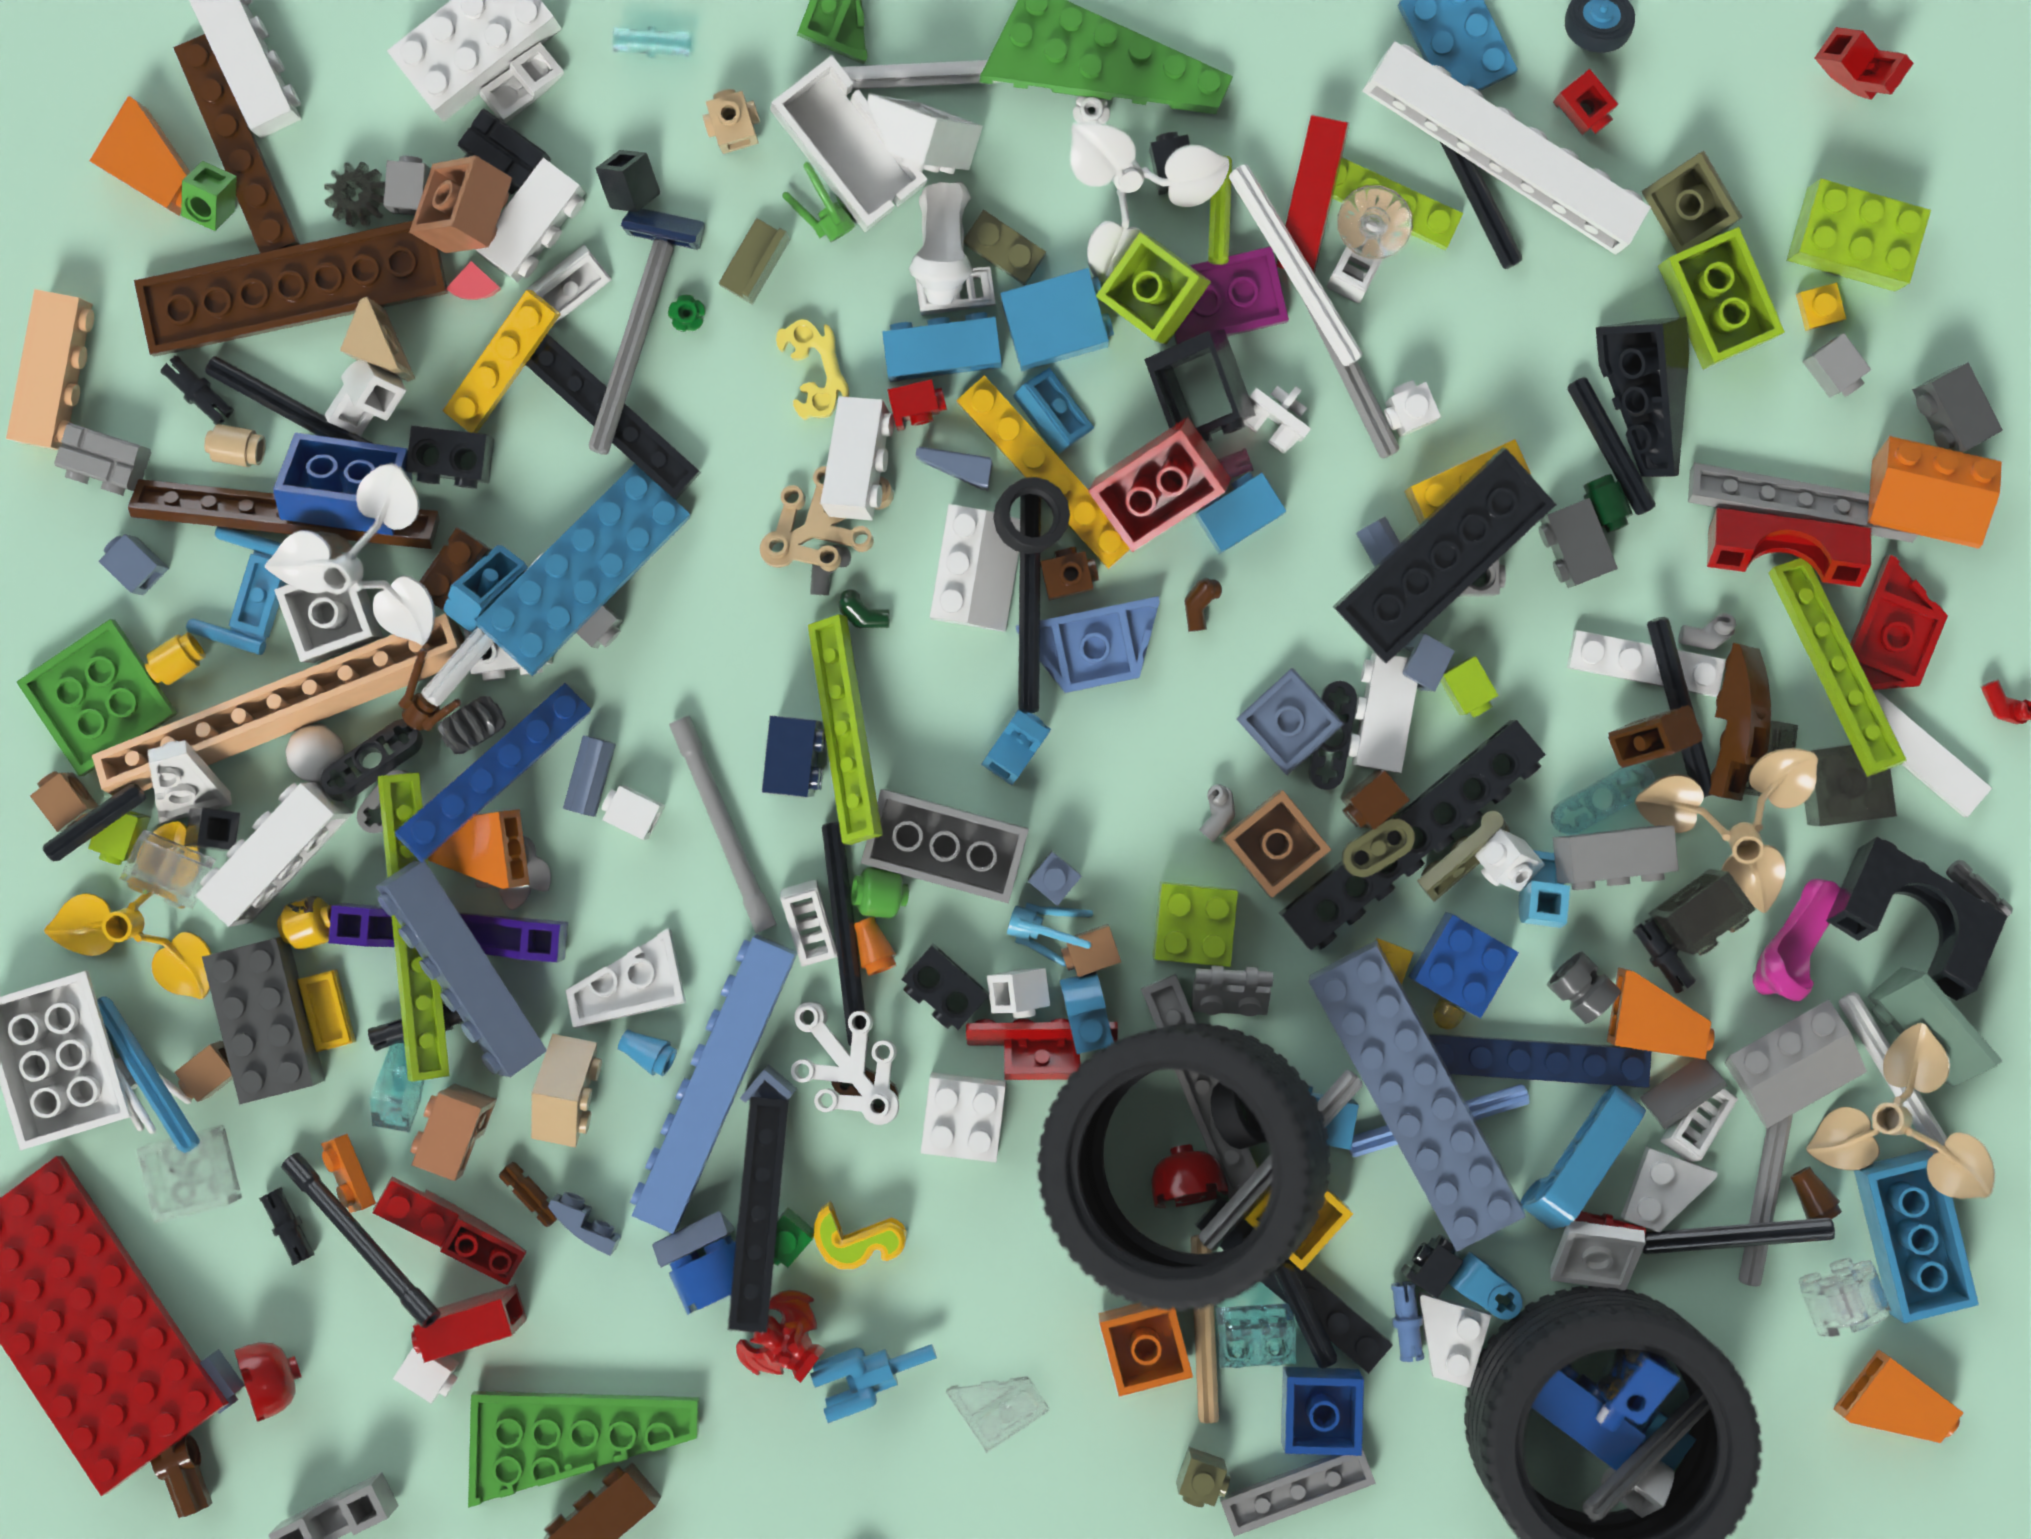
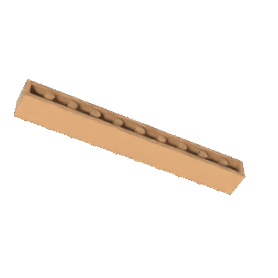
[92,614,465,795]

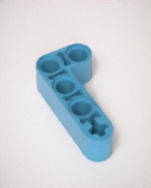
[1520,1085,1646,1229]

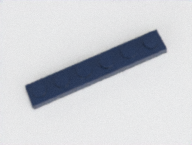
[1428,1033,1652,1088]

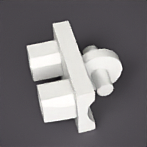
[1243,386,1311,453]

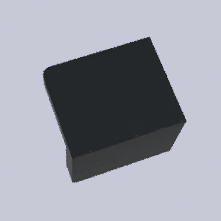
[595,150,660,212]

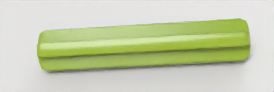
[1208,156,1232,265]

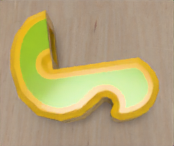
[814,1200,907,1269]

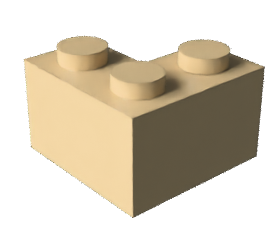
[531,1033,602,1148]

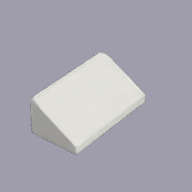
[526,245,612,325]

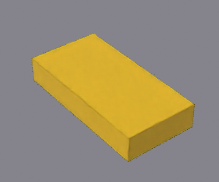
[297,969,356,1052]

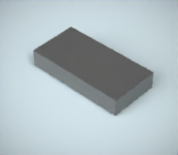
[1640,1058,1727,1129]

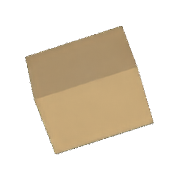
[340,297,415,382]

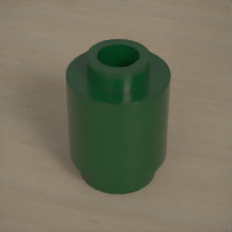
[1583,474,1633,533]

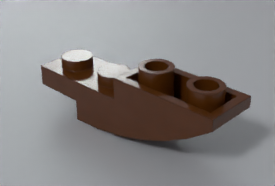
[1709,643,1771,801]

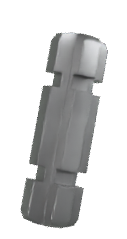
[1946,860,2013,917]

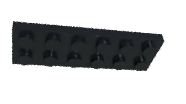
[1333,448,1557,664]

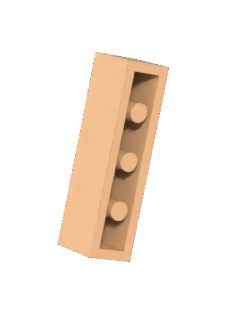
[6,289,94,450]

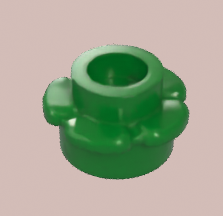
[668,294,706,332]

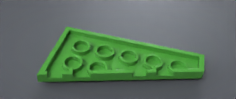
[468,1391,700,1508]

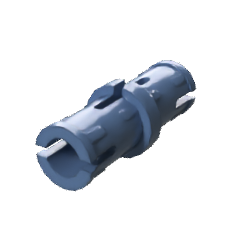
[1391,1281,1424,1362]

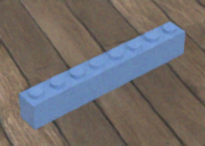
[630,934,797,1234]

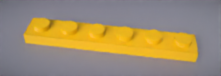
[956,375,1130,569]

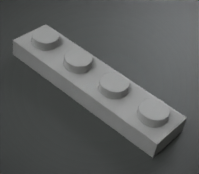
[1219,1448,1376,1537]

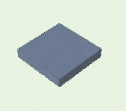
[1236,668,1344,775]

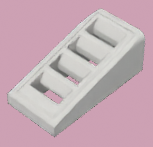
[1327,215,1396,303]
[915,266,996,316]
[780,880,837,967]
[1660,1088,1738,1162]

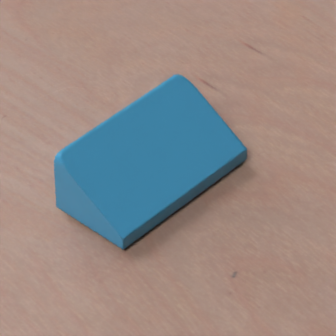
[1014,368,1094,455]

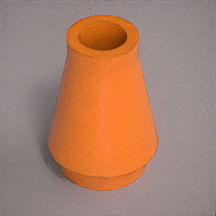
[854,917,897,976]

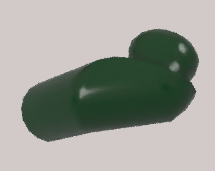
[838,589,890,628]

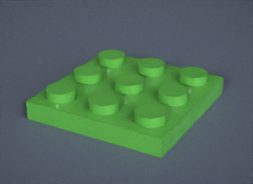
[16,619,178,776]

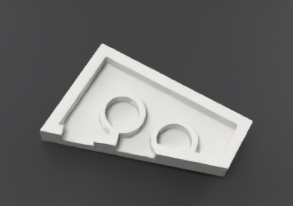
[566,928,686,1028]

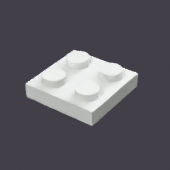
[1550,1221,1646,1291]

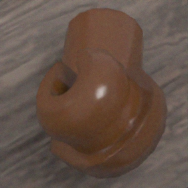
[1184,578,1222,632]

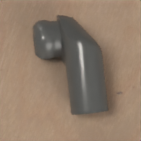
[810,545,851,596]

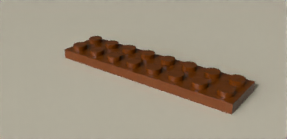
[134,220,449,357]

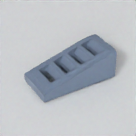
[916,446,993,491]

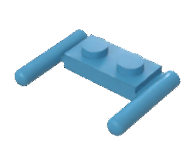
[186,527,286,655]

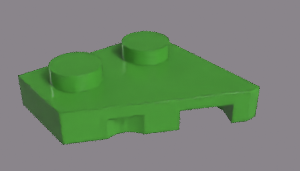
[796,0,867,64]

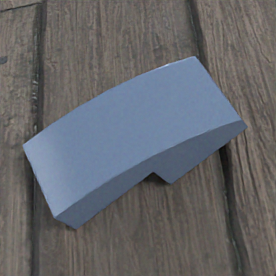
[548,1192,622,1256]

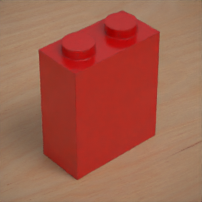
[411,1284,527,1363]

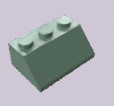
[1867,967,2002,1086]

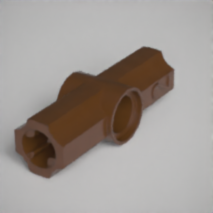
[151,1435,212,1518]

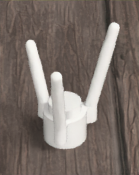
[115,1057,192,1134]

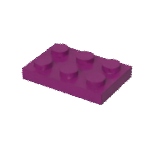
[1174,246,1289,345]

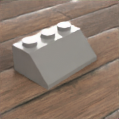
[1725,1000,1867,1129]

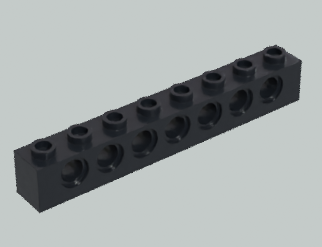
[1279,720,1546,950]

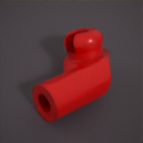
[1980,679,2031,724]

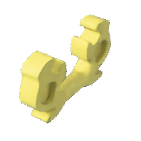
[776,319,849,420]

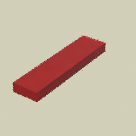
[1276,115,1350,274]

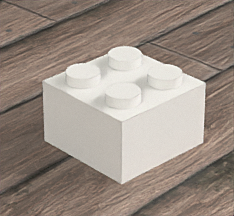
[275,578,383,663]
[921,1072,1006,1162]

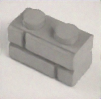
[54,423,151,496]

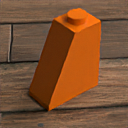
[89,96,190,216]
[428,809,530,889]
[1607,967,1715,1059]
[1833,1349,1963,1443]

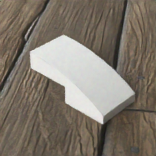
[480,42,564,124]

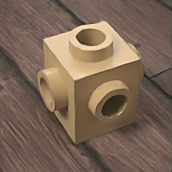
[702,89,760,154]

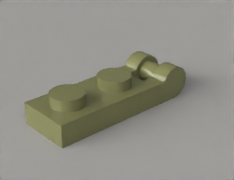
[1417,811,1510,902]

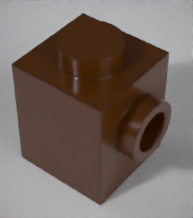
[1040,547,1099,601]

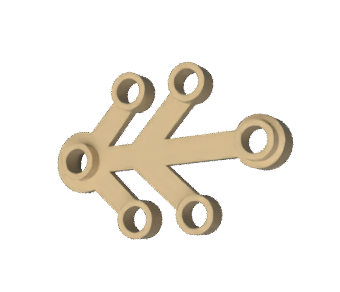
[760,466,894,571]

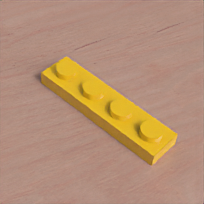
[442,290,561,433]

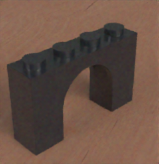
[1826,837,2007,1001]

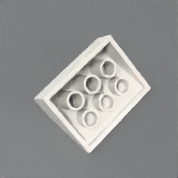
[0,970,132,1151]

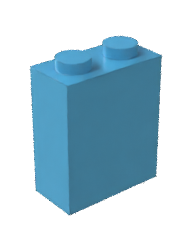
[1000,268,1114,372]

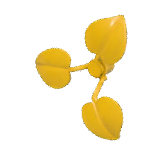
[44,821,212,999]

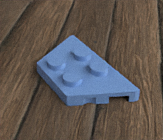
[1016,596,1160,693]

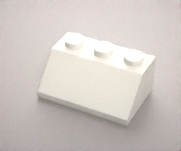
[867,94,983,174]
[930,504,1020,632]

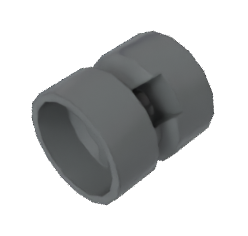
[1547,951,1621,1024]

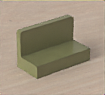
[719,218,790,305]

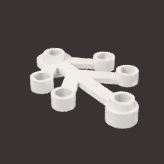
[791,1002,899,1125]

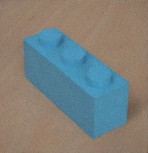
[882,312,1002,382]

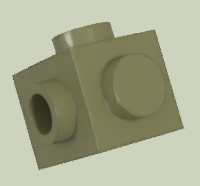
[1176,1447,1231,1507]

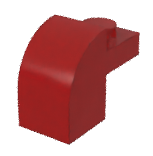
[1814,27,1914,100]

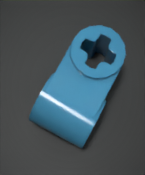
[1448,1251,1523,1320]

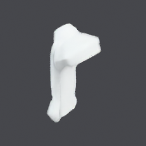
[909,182,973,306]

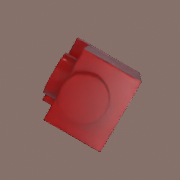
[1553,69,1618,136]
[887,379,947,431]

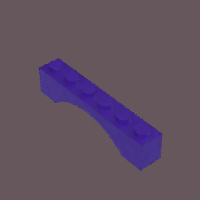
[329,903,568,963]

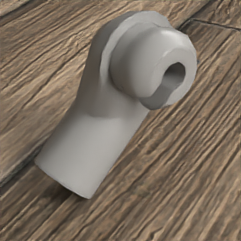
[1678,613,1736,650]
[1199,784,1235,842]

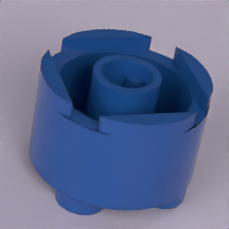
[669,1235,736,1315]

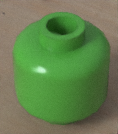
[851,867,909,918]

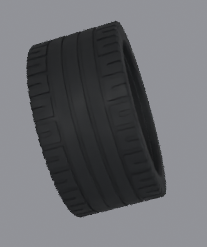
[1037,1023,1331,1311]
[1464,1286,1762,1539]

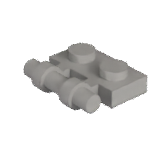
[1192,966,1273,1016]

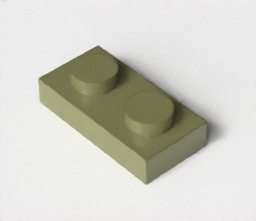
[964,209,1046,286]

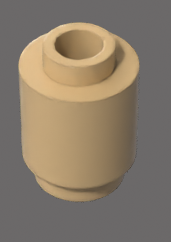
[204,424,266,467]

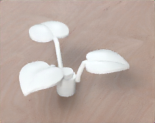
[1070,122,1229,283]
[265,464,435,645]

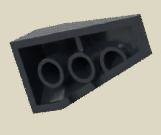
[1596,317,1689,477]

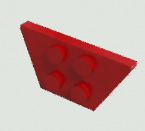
[1850,555,1948,690]

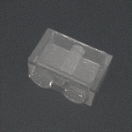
[119,829,216,909]

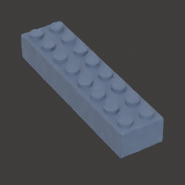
[1309,940,1526,1251]

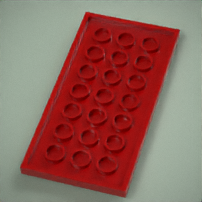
[0,1156,229,1496]

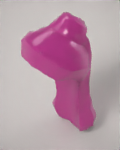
[1752,878,1840,1001]

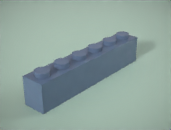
[376,860,547,1077]

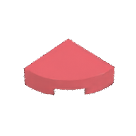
[446,261,501,300]

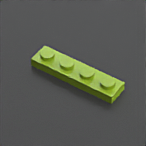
[1332,157,1463,250]

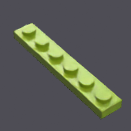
[1768,558,1907,777]
[808,614,883,845]

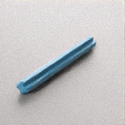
[97,996,200,1153]

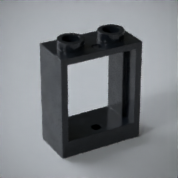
[1144,329,1256,443]

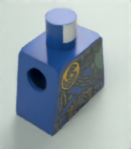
[1596,1348,1680,1432]

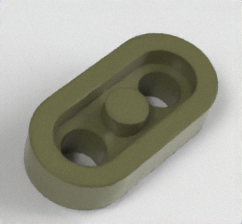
[1342,818,1415,877]

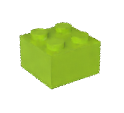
[1096,232,1211,345]
[1153,881,1238,967]

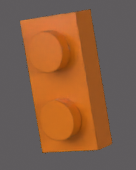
[321,1134,376,1213]

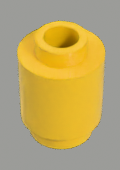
[145,632,206,685]

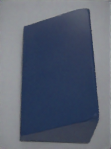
[621,208,705,250]

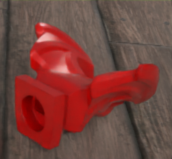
[736,1290,825,1383]

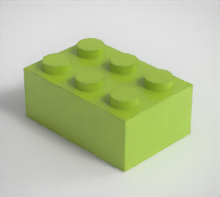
[1786,178,1931,292]
[1658,227,1785,370]

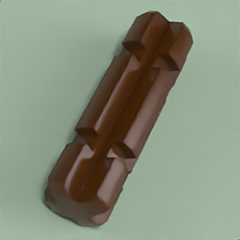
[499,1162,557,1227]

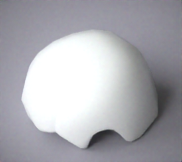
[285,724,345,782]

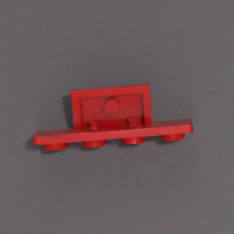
[966,1018,1118,1080]

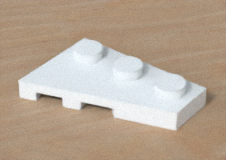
[148,740,232,824]

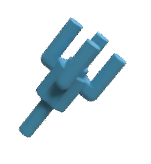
[810,1344,937,1423]

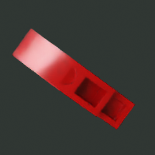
[372,1176,526,1286]

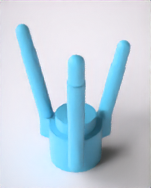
[1007,902,1093,967]

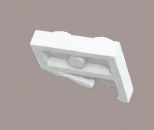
[1418,1292,1492,1388]

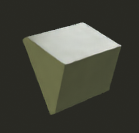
[1641,151,1742,253]

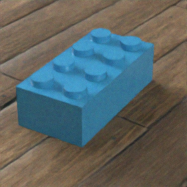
[1854,1149,1979,1324]

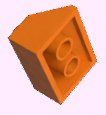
[1867,436,2002,549]

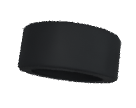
[993,477,1070,554]
[1210,1081,1267,1150]

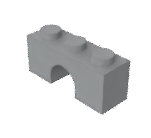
[269,1472,399,1539]

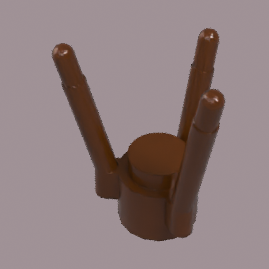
[398,649,461,731]

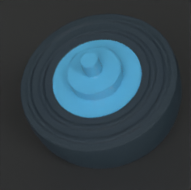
[1565,0,1635,53]

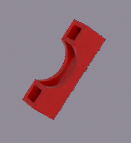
[1707,508,1871,587]

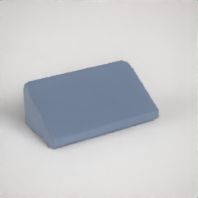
[652,1211,735,1267]

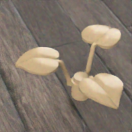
[1635,748,1818,913]
[1806,1023,1995,1199]

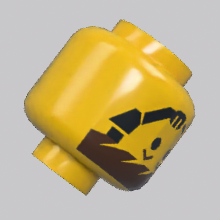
[277,896,332,950]

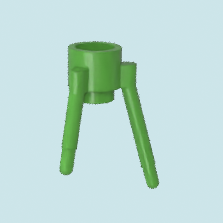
[782,162,856,242]

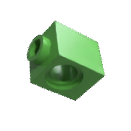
[181,161,237,231]

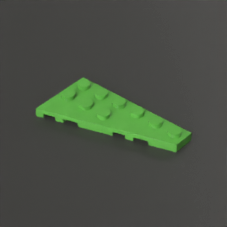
[979,0,1233,114]

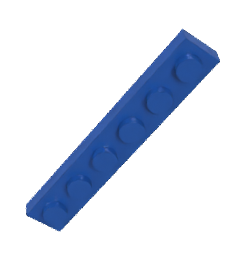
[395,683,592,863]

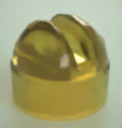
[1433,998,1466,1030]

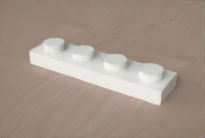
[1567,630,1726,697]

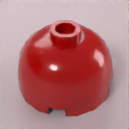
[1151,1144,1229,1208]
[234,1342,302,1422]

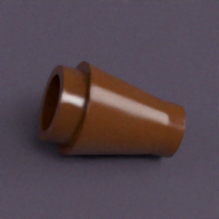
[1790,1166,1842,1219]

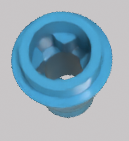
[617,1029,677,1076]

